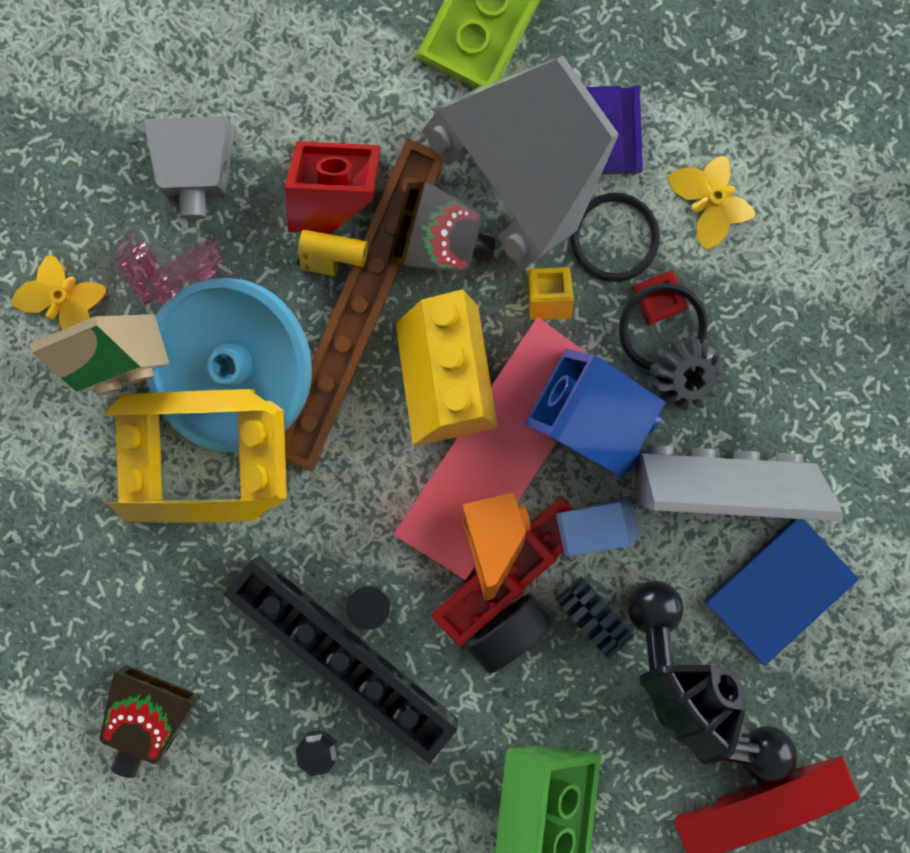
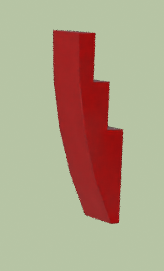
[430,495,574,648]
[674,756,860,853]

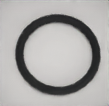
[571,193,660,282]
[619,283,708,371]

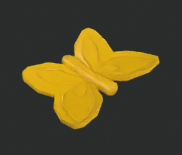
[667,156,756,250]
[11,255,106,330]

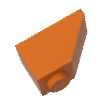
[461,492,531,601]

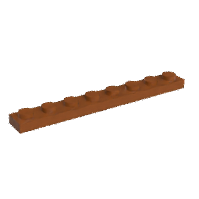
[284,138,444,471]

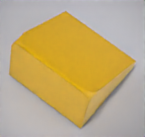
[528,267,574,320]

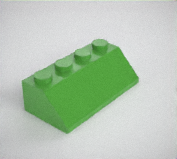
[494,745,601,853]

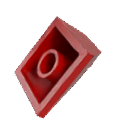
[285,141,381,234]

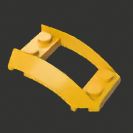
[103,389,287,523]

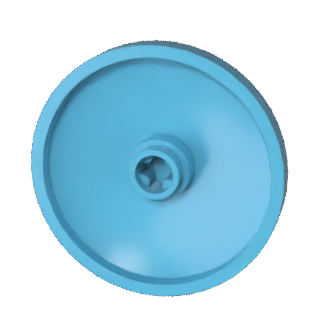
[147,278,312,452]

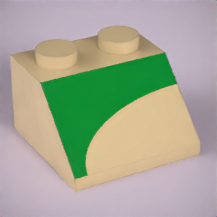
[29,314,169,396]

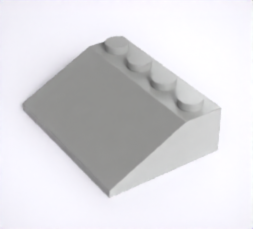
[633,445,843,521]

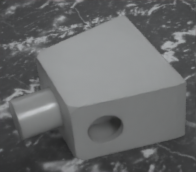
[144,116,234,220]

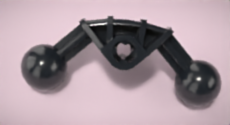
[628,581,797,783]

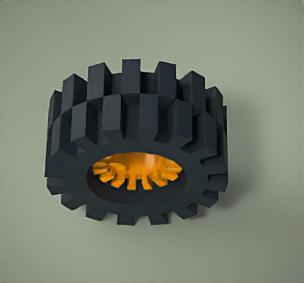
[555,576,634,659]

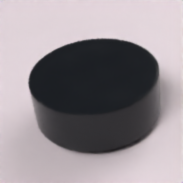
[346,585,390,630]

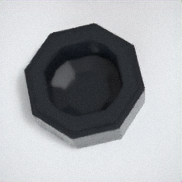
[296,730,339,776]

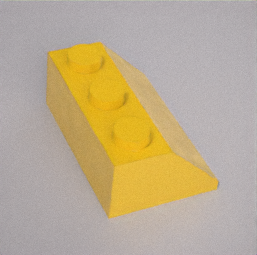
[395,289,498,447]

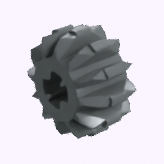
[650,336,726,411]

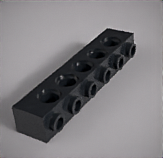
[223,556,458,764]

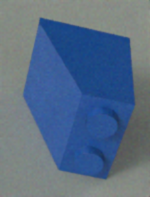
[524,349,665,479]

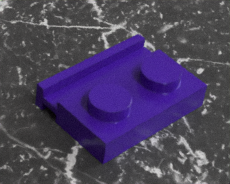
[586,85,643,175]

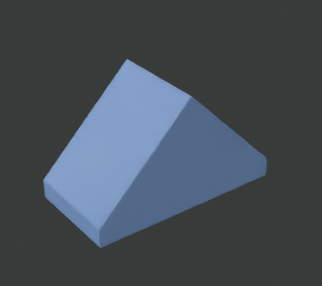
[556,496,641,557]

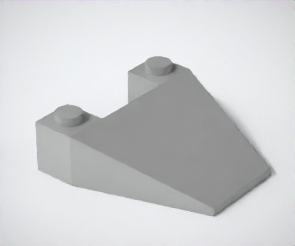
[422,56,619,271]

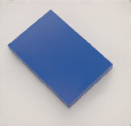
[704,519,859,666]

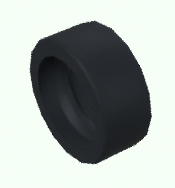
[468,594,552,674]

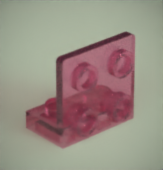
[115,232,223,305]

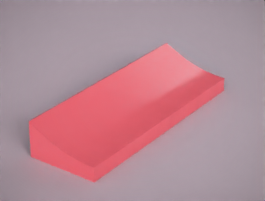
[393,316,587,580]

